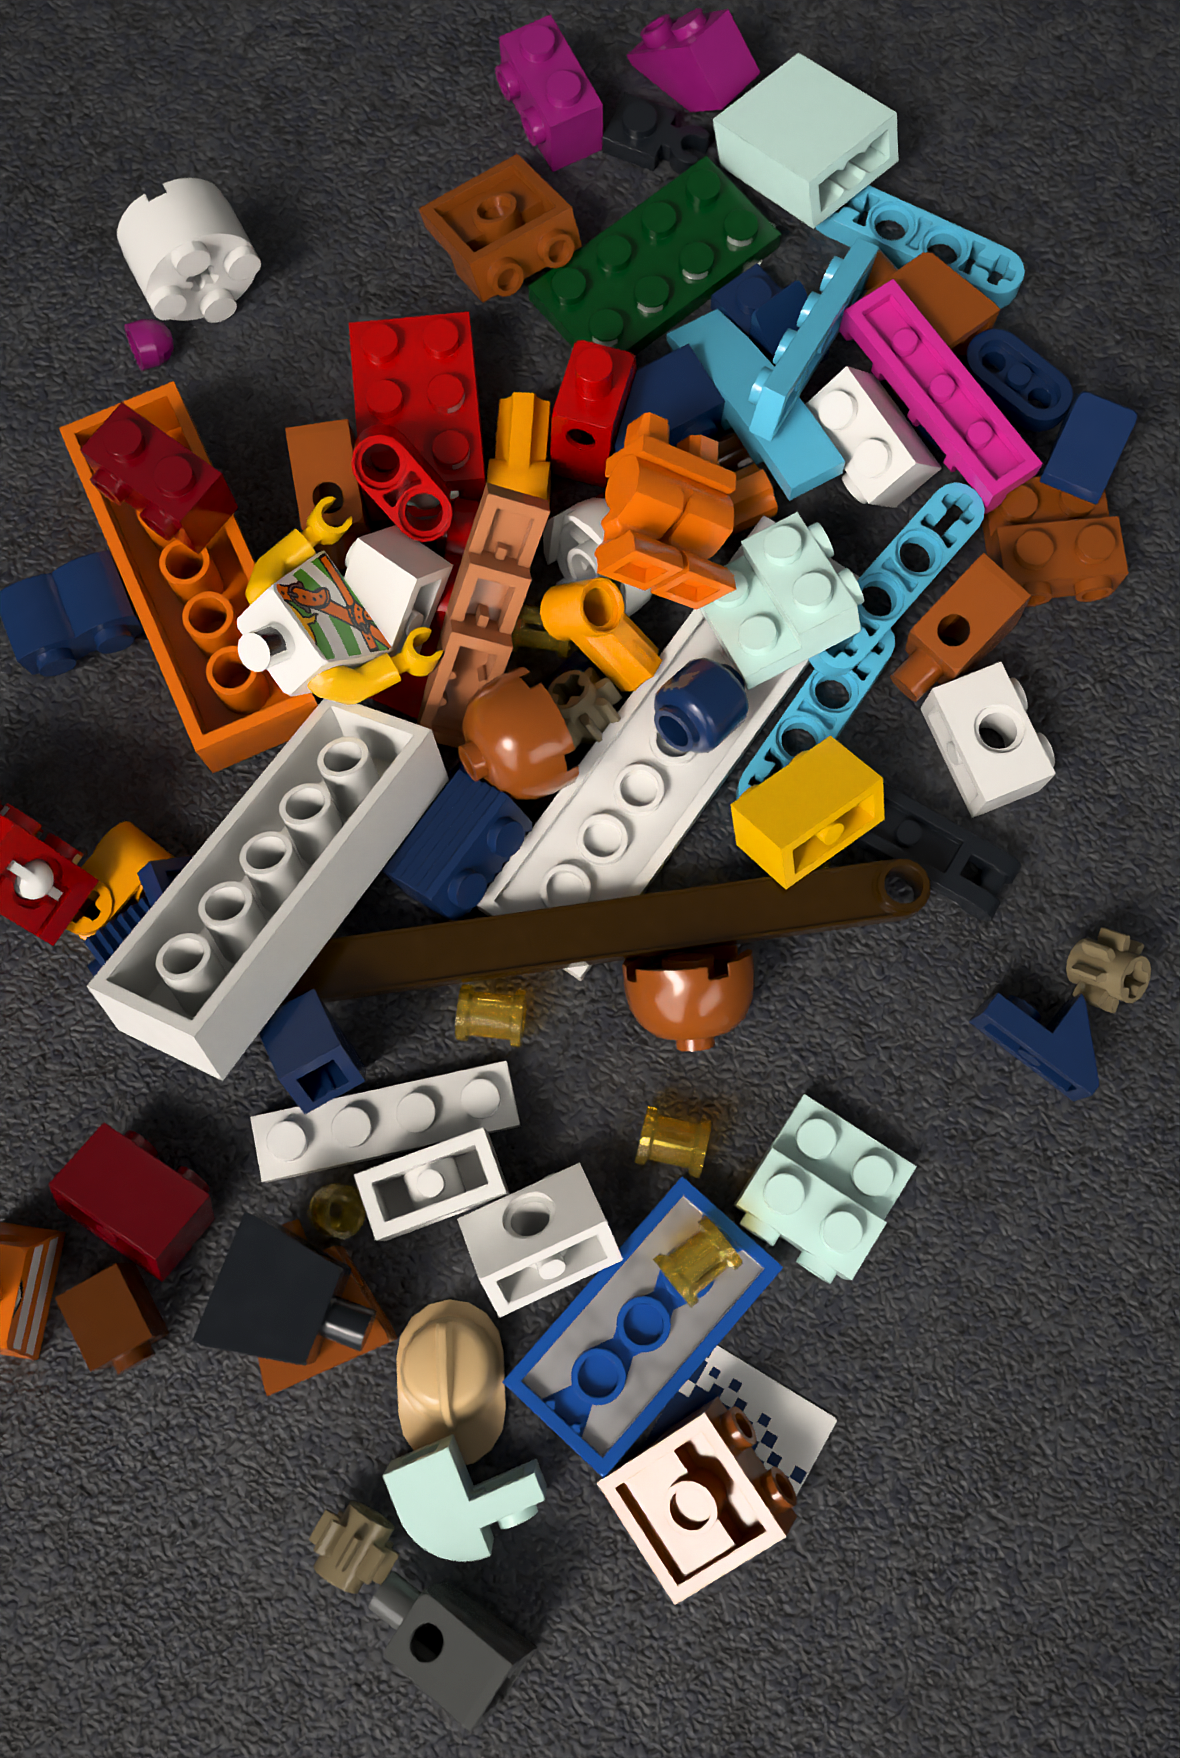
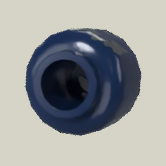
[654,658,749,753]

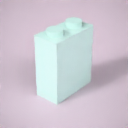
[713,53,899,229]

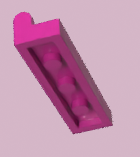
[839,279,1043,514]

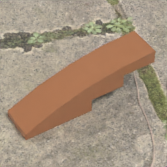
[416,483,550,748]

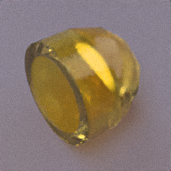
[307,1183,366,1239]

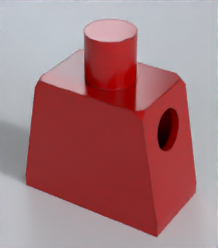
[550,340,637,488]

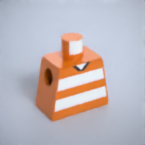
[0,1222,66,1360]

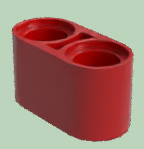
[351,424,453,542]

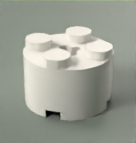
[117,178,261,323]

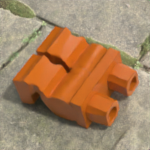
[594,412,736,610]

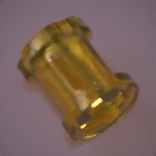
[511,599,572,659]
[455,984,528,1048]
[635,1105,712,1178]
[652,1215,743,1308]

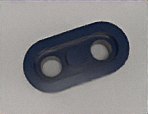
[962,329,1073,432]

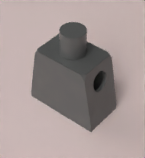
[368,1571,538,1732]

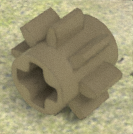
[548,667,622,748]
[1066,927,1151,1013]
[308,1501,400,1594]

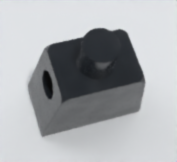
[192,1212,377,1366]

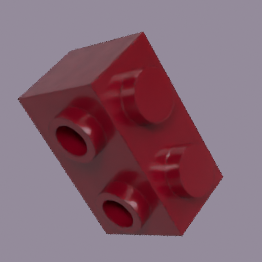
[80,402,238,554]
[48,1122,215,1282]

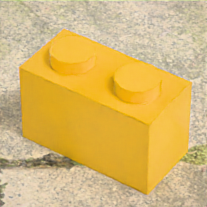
[730,735,885,889]

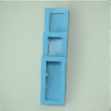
[666,309,845,501]

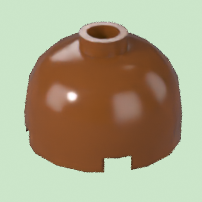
[458,667,579,799]
[622,945,755,1051]

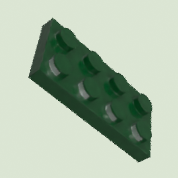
[528,156,781,355]

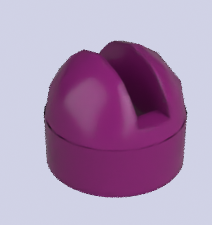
[124,318,174,371]

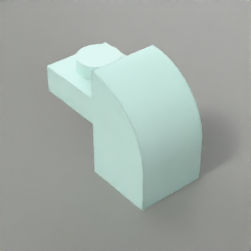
[383,1434,547,1562]

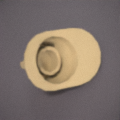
[397,1299,506,1465]

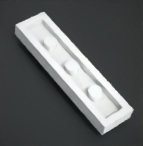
[250,1061,521,1183]

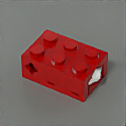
[349,312,487,522]
[0,801,99,946]

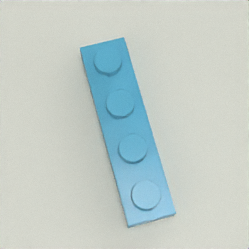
[748,237,879,442]

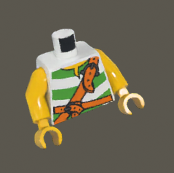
[237,496,443,705]

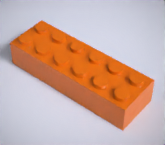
[59,381,319,773]

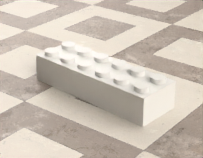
[87,699,449,1081]

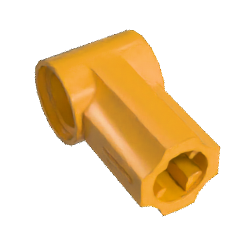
[487,392,551,506]
[540,577,662,692]

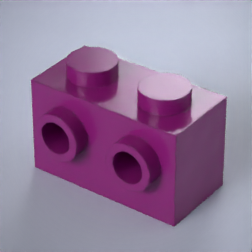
[495,14,603,172]

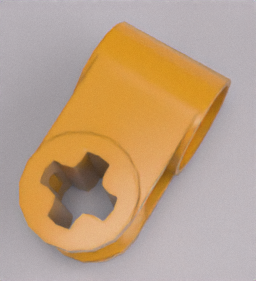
[66,821,175,940]

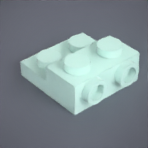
[700,512,864,690]
[733,1094,917,1284]

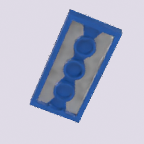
[502,1176,784,1478]

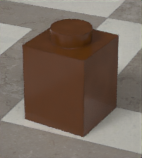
[55,1263,170,1375]

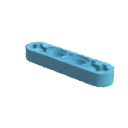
[815,185,1025,309]
[809,482,985,677]
[736,628,895,800]

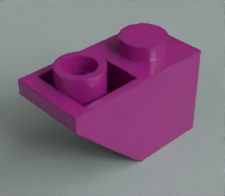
[626,8,761,112]

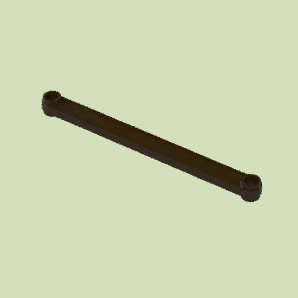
[278,859,930,1008]

